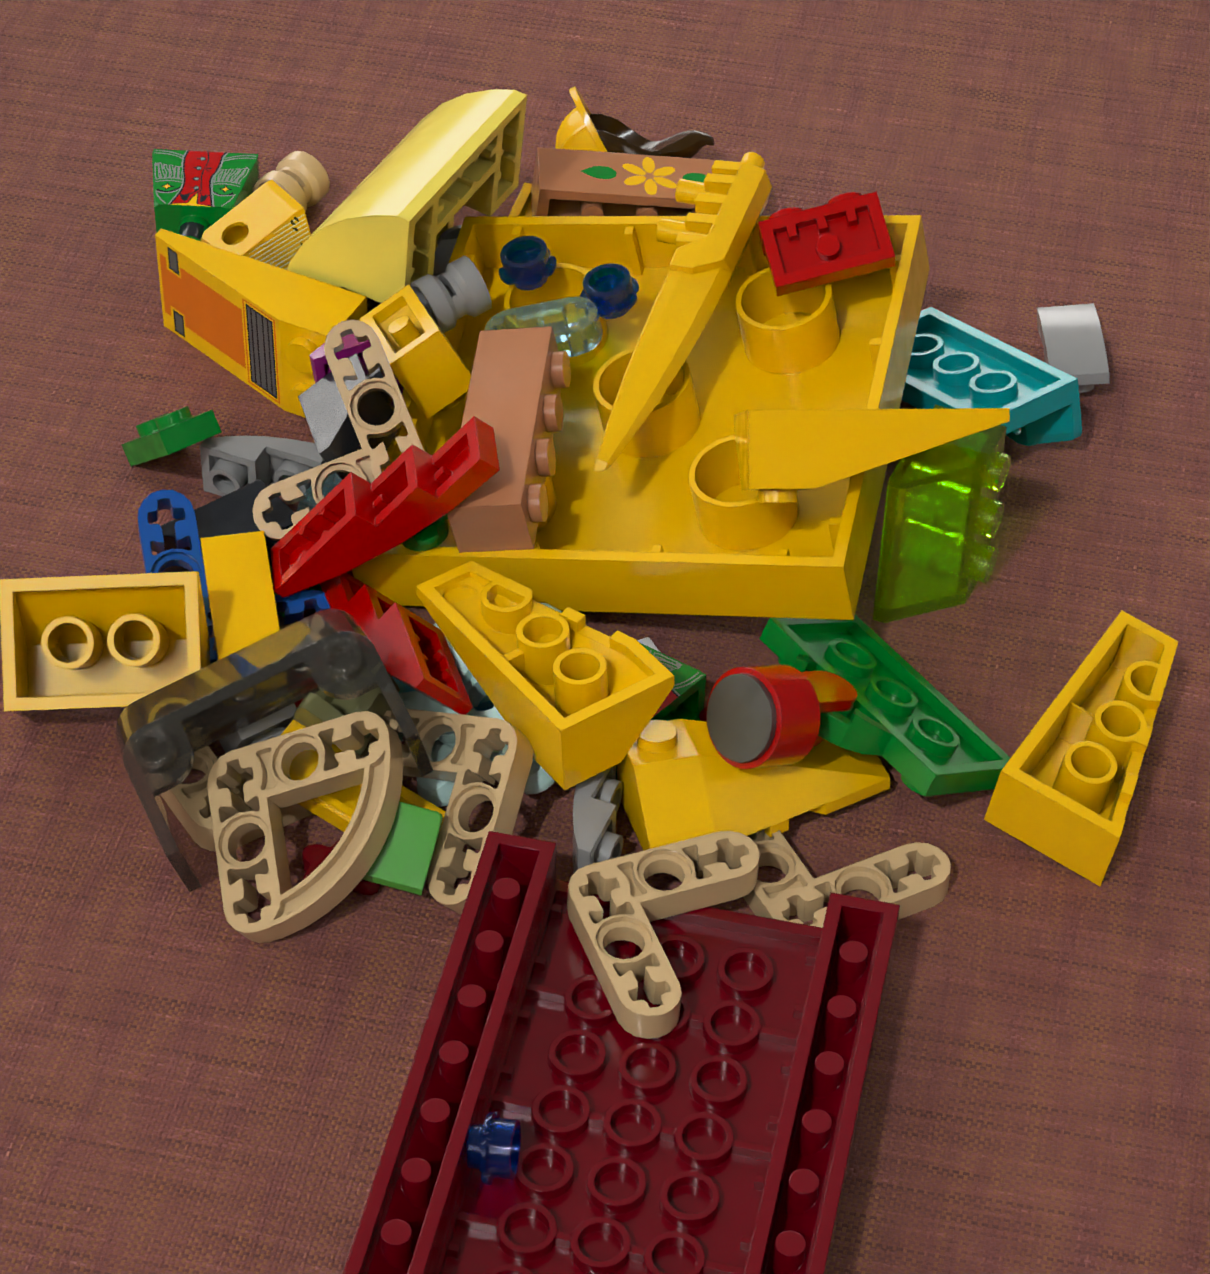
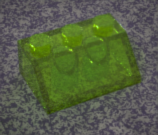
[873,404,1011,623]

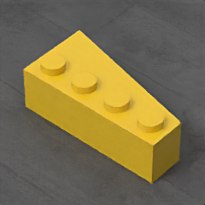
[984,610,1179,886]

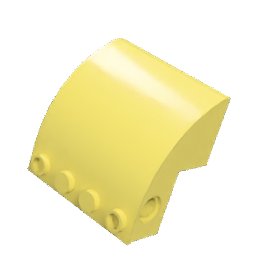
[287,89,527,303]

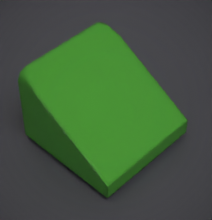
[363,801,443,895]

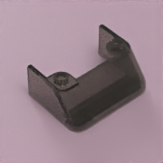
[116,609,433,892]

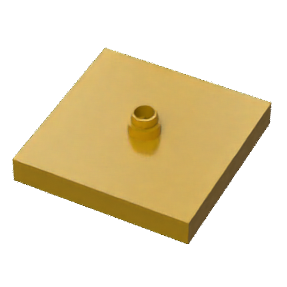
[352,215,930,620]

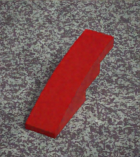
[271,416,500,598]
[319,573,473,715]

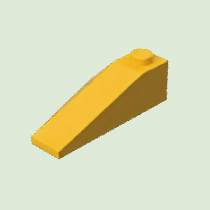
[734,408,1010,503]
[617,719,890,851]

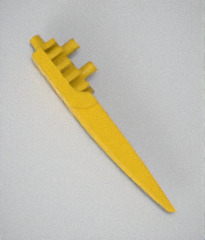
[594,152,772,471]

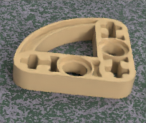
[207,711,403,943]

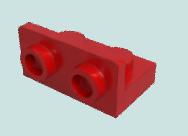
[758,191,896,297]

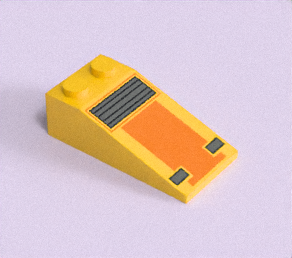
[155,228,367,418]

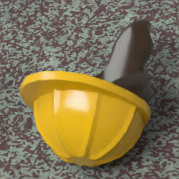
[555,86,714,158]

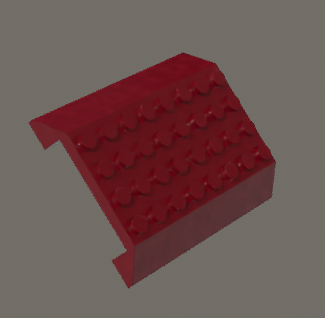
[343,831,900,1274]

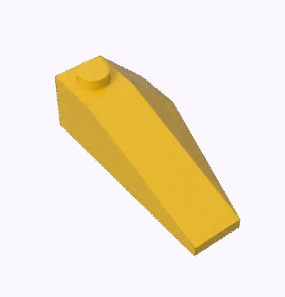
[416,560,675,791]

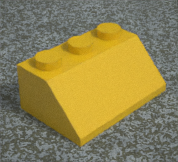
[0,571,212,712]

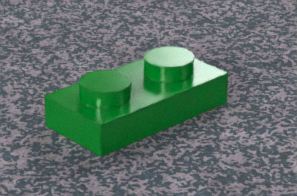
[121,406,222,466]

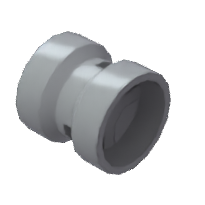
[411,256,492,333]

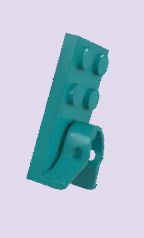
[902,307,1082,481]

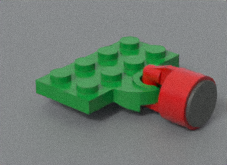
[707,614,1011,797]

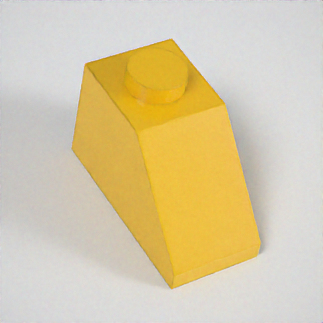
[360,284,471,419]

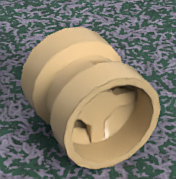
[253,151,330,212]

